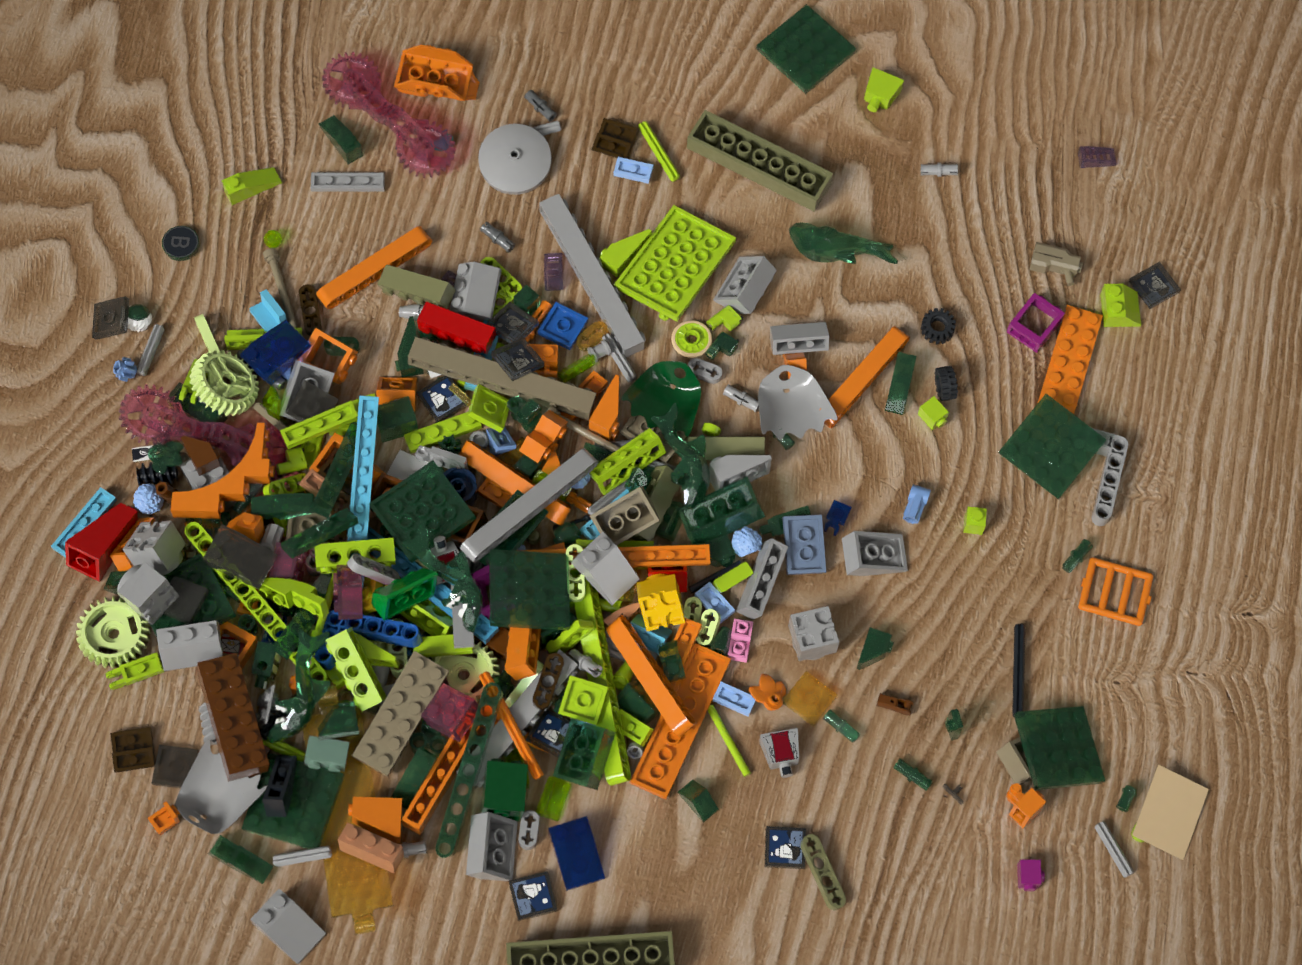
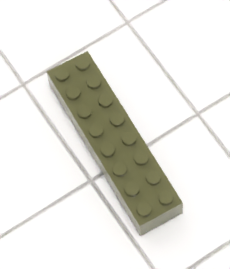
[687,110,833,212]
[506,931,674,965]

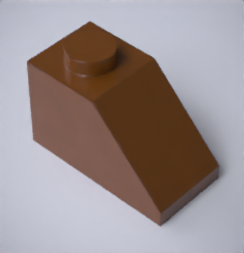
[180,435,221,476]

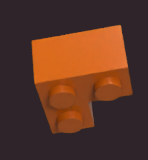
[519,409,568,463]

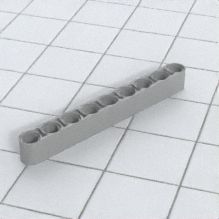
[460,448,598,563]

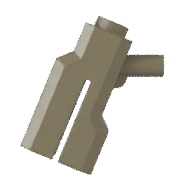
[1029,242,1083,286]

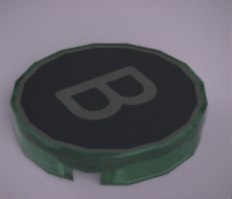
[162,226,200,261]

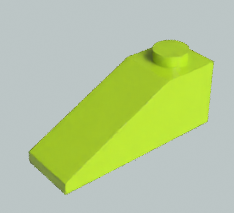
[222,167,282,205]
[599,229,652,277]
[342,633,400,668]

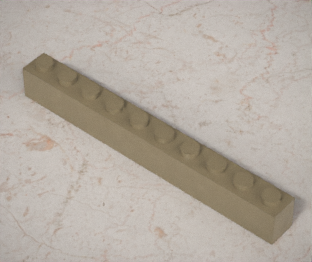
[408,337,596,420]

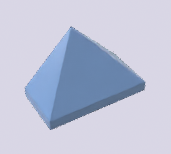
[486,427,516,456]

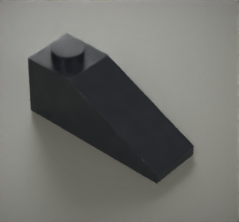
[263,755,297,817]

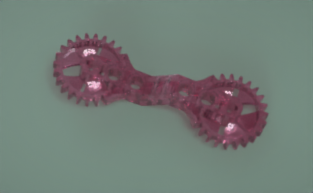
[322,52,455,178]
[118,384,293,481]

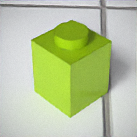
[918,396,949,430]
[963,506,987,535]

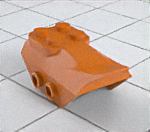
[394,44,480,101]

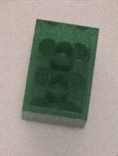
[553,718,616,790]

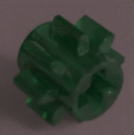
[438,434,462,454]

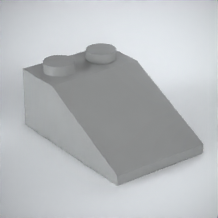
[708,455,772,497]
[842,531,908,576]
[571,532,639,605]
[250,889,326,965]

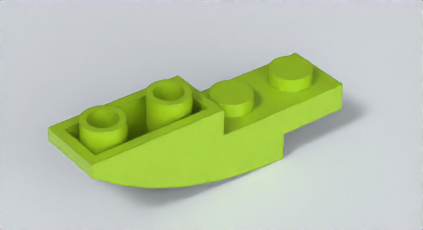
[256,578,329,618]

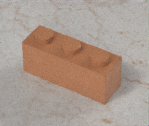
[338,823,404,873]

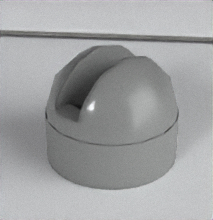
[627,741,643,759]

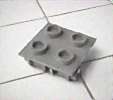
[255,685,279,729]

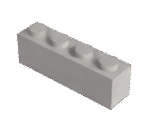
[736,538,788,620]

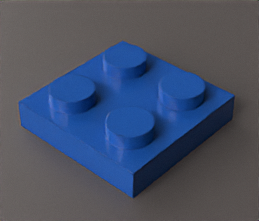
[538,302,588,350]

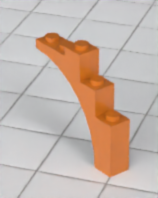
[171,423,275,519]

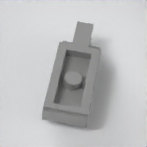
[415,445,468,470]

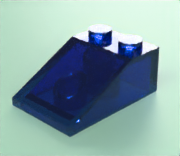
[240,320,312,386]
[548,816,605,891]

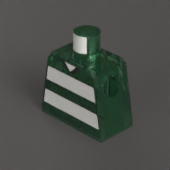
[251,641,283,690]

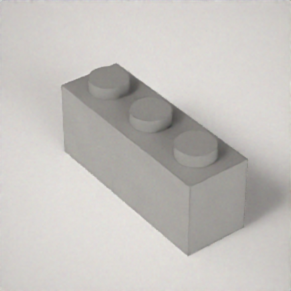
[770,322,829,355]

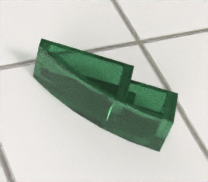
[885,352,917,415]
[251,493,315,520]
[208,835,274,884]

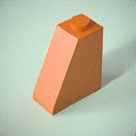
[348,797,402,844]

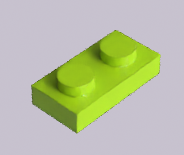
[620,709,654,747]

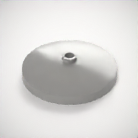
[478,124,551,195]

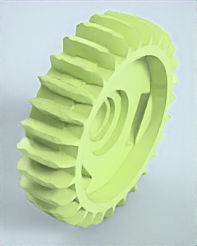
[189,350,259,416]
[76,596,150,669]
[431,641,500,710]

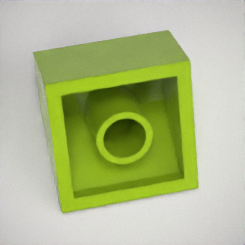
[1100,284,1141,327]

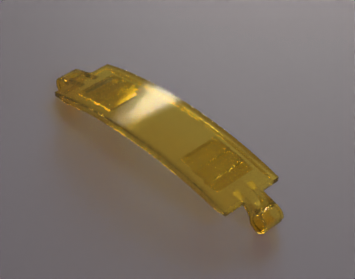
[301,684,393,935]

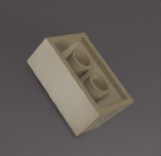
[590,486,660,545]

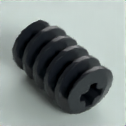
[136,460,178,486]

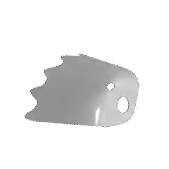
[758,365,837,440]
[176,740,267,834]

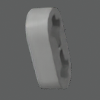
[688,358,722,384]
[519,810,539,850]

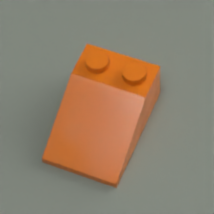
[589,374,620,441]

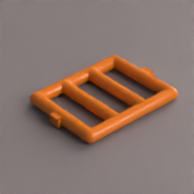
[1078,557,1154,626]

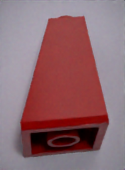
[65,503,138,582]

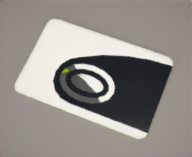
[132,445,156,462]

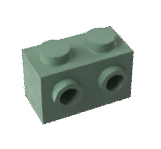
[305,736,349,773]

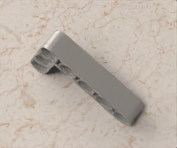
[1071,426,1128,526]

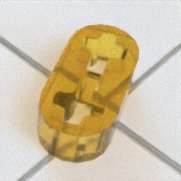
[577,321,607,352]

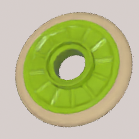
[671,320,712,358]

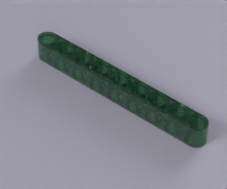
[435,682,504,858]

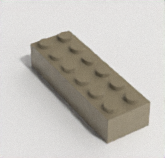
[352,651,449,777]

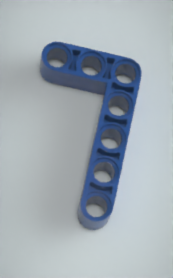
[315,610,423,670]

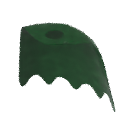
[621,361,701,437]

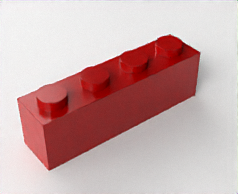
[417,302,496,354]

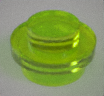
[263,230,282,248]

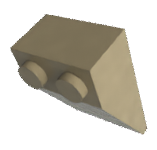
[996,724,1070,785]

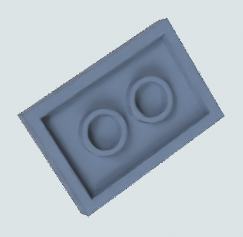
[783,515,826,575]

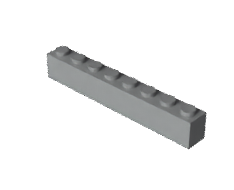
[456,650,578,790]

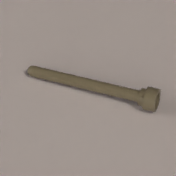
[263,248,297,328]
[547,406,620,452]

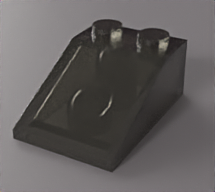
[203,524,278,590]

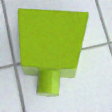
[864,67,904,112]

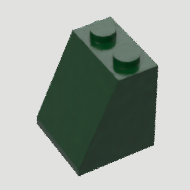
[480,758,528,822]

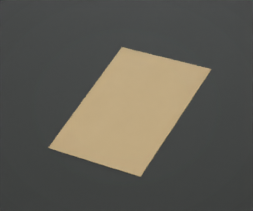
[1132,764,1209,860]

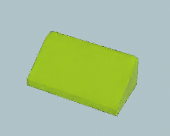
[712,562,753,593]

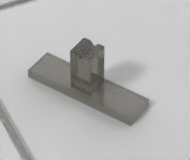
[943,784,964,805]

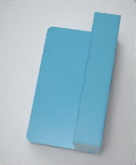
[249,289,287,334]
[630,614,672,655]

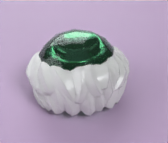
[122,304,152,332]

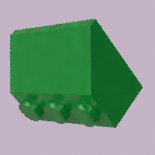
[371,568,438,621]

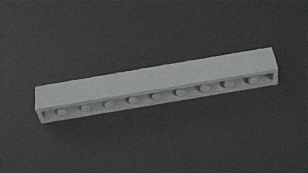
[539,194,646,358]

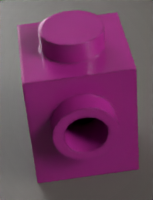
[1017,860,1045,892]

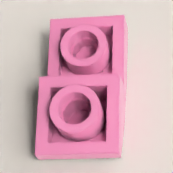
[728,619,753,663]

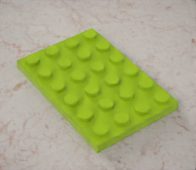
[614,205,736,322]

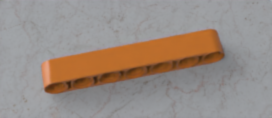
[316,226,432,310]
[824,326,910,428]
[458,440,572,525]
[606,615,696,736]

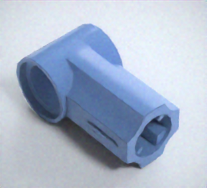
[903,484,931,524]

